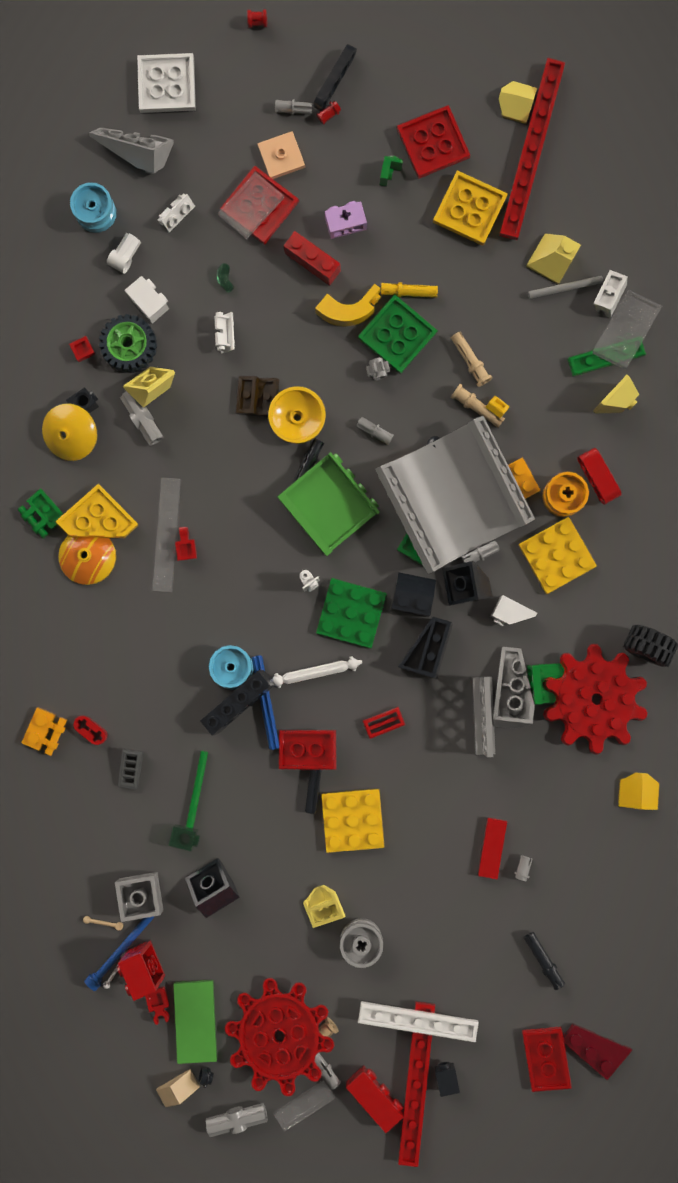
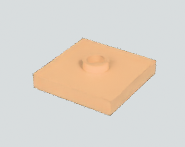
[257,131,305,179]

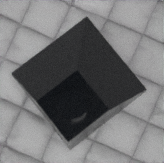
[442,561,493,606]

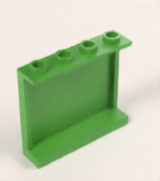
[277,453,380,556]

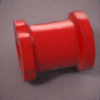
[247,9,267,28]

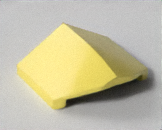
[499,81,537,124]
[303,885,346,928]

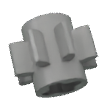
[366,358,390,381]

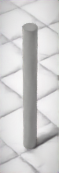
[528,275,603,299]

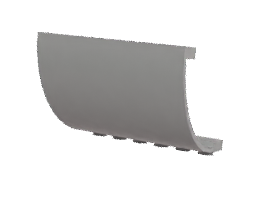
[375,416,535,574]

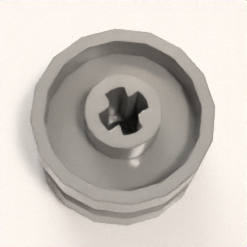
[340,918,383,968]

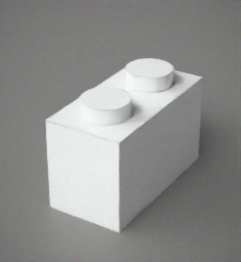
[125,276,169,323]

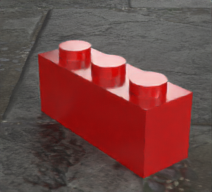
[284,231,341,286]
[346,1065,404,1133]

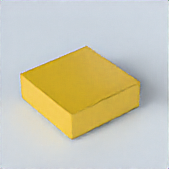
[485,396,509,419]

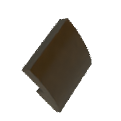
[236,376,279,417]

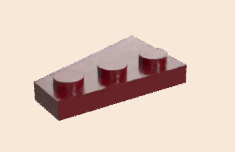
[563,1023,632,1080]

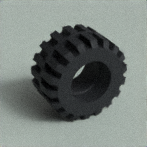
[623,625,678,667]

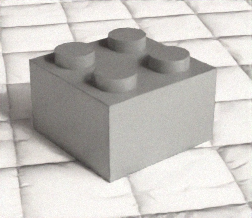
[115,872,164,922]

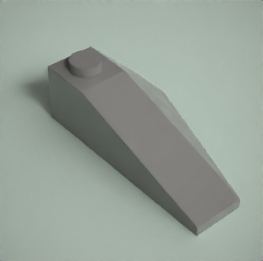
[89,128,174,174]
[493,647,535,729]

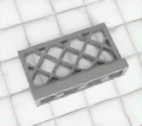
[472,677,495,757]

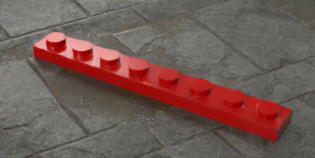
[398,1001,435,1167]

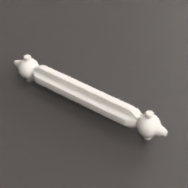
[271,656,362,688]

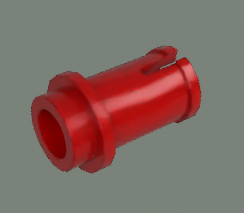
[317,101,341,125]

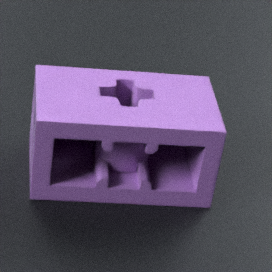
[325,201,367,239]

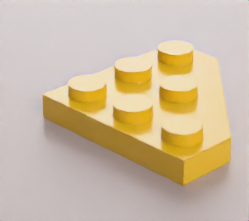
[56,484,138,538]

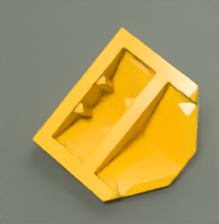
[618,773,659,810]

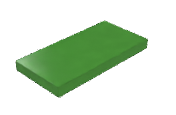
[174,980,217,1064]

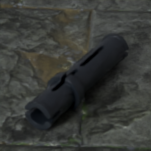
[291,438,325,485]
[523,931,565,990]

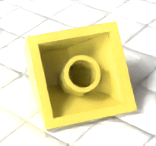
[526,234,581,285]
[593,375,639,413]

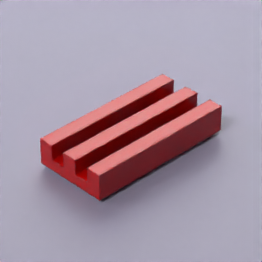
[363,707,405,739]

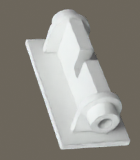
[157,193,195,233]
[214,312,235,354]
[300,570,320,592]

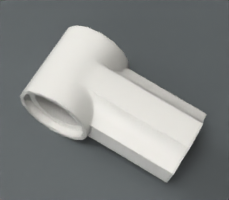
[107,233,141,274]

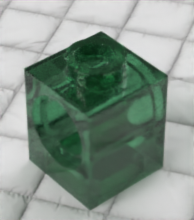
[168,824,200,851]

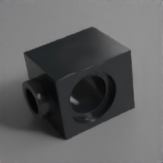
[66,387,99,413]
[434,1062,460,1097]

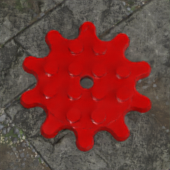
[543,644,648,755]
[225,978,334,1096]

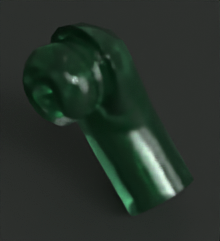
[216,263,234,293]

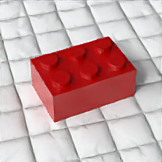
[117,940,165,1001]

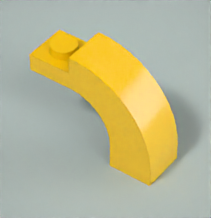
[315,284,381,327]

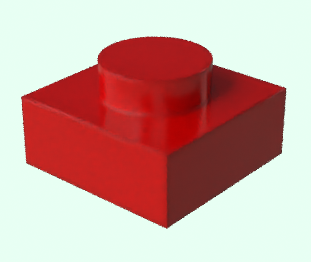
[69,336,95,362]

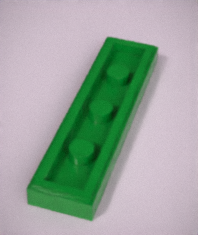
[567,337,646,377]

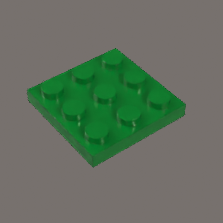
[358,295,438,375]
[316,578,387,649]

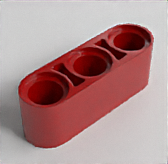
[577,448,622,505]

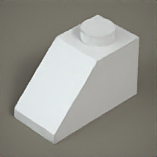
[490,595,537,627]

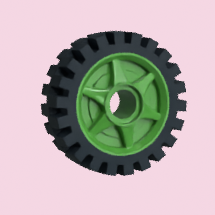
[99,314,157,373]

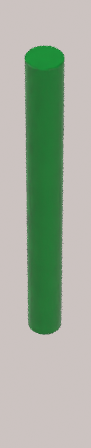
[186,751,208,829]

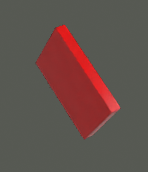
[279,730,336,770]
[522,1026,572,1092]

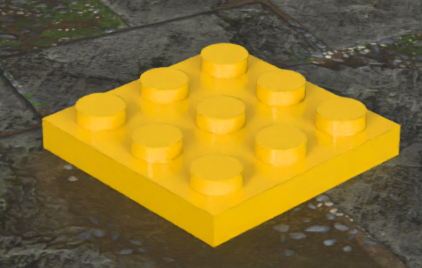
[433,170,508,246]
[518,517,597,594]
[321,788,384,853]

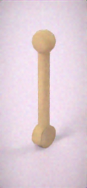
[83,916,123,930]

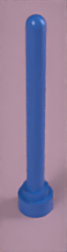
[84,916,154,991]

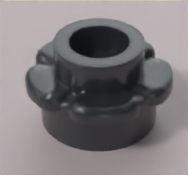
[198,1067,214,1088]

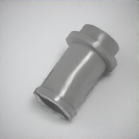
[514,855,533,881]

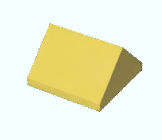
[123,367,175,408]

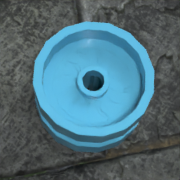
[70,183,116,233]
[209,645,254,690]

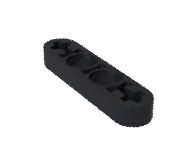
[313,44,357,111]

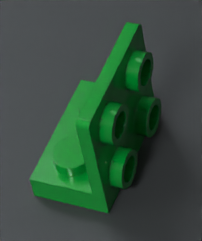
[527,663,564,704]

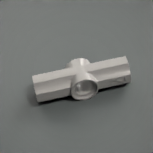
[120,391,164,446]
[206,1103,268,1137]

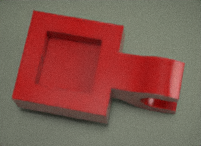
[175,527,197,561]

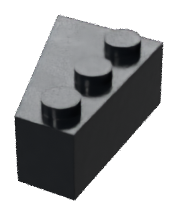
[398,617,453,679]

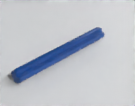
[252,655,279,750]

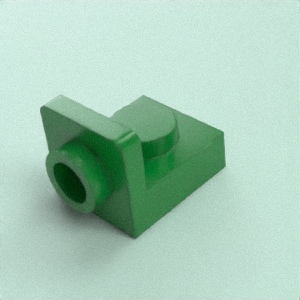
[379,156,403,187]

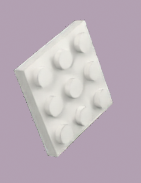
[137,53,196,113]

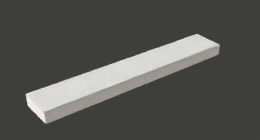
[358,1001,478,1042]

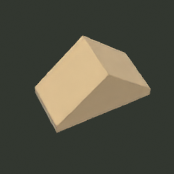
[156,1069,200,1107]

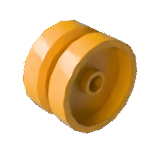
[542,472,589,517]

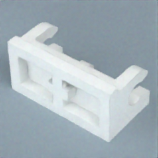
[594,270,628,318]

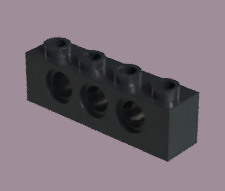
[200,670,275,736]

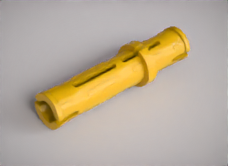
[381,282,438,298]

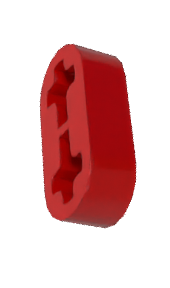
[73,715,108,745]

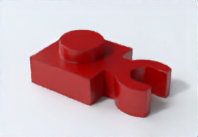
[145,986,170,1025]

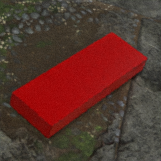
[478,817,507,880]

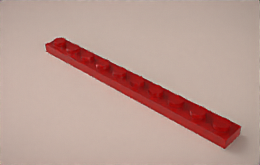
[499,58,566,240]

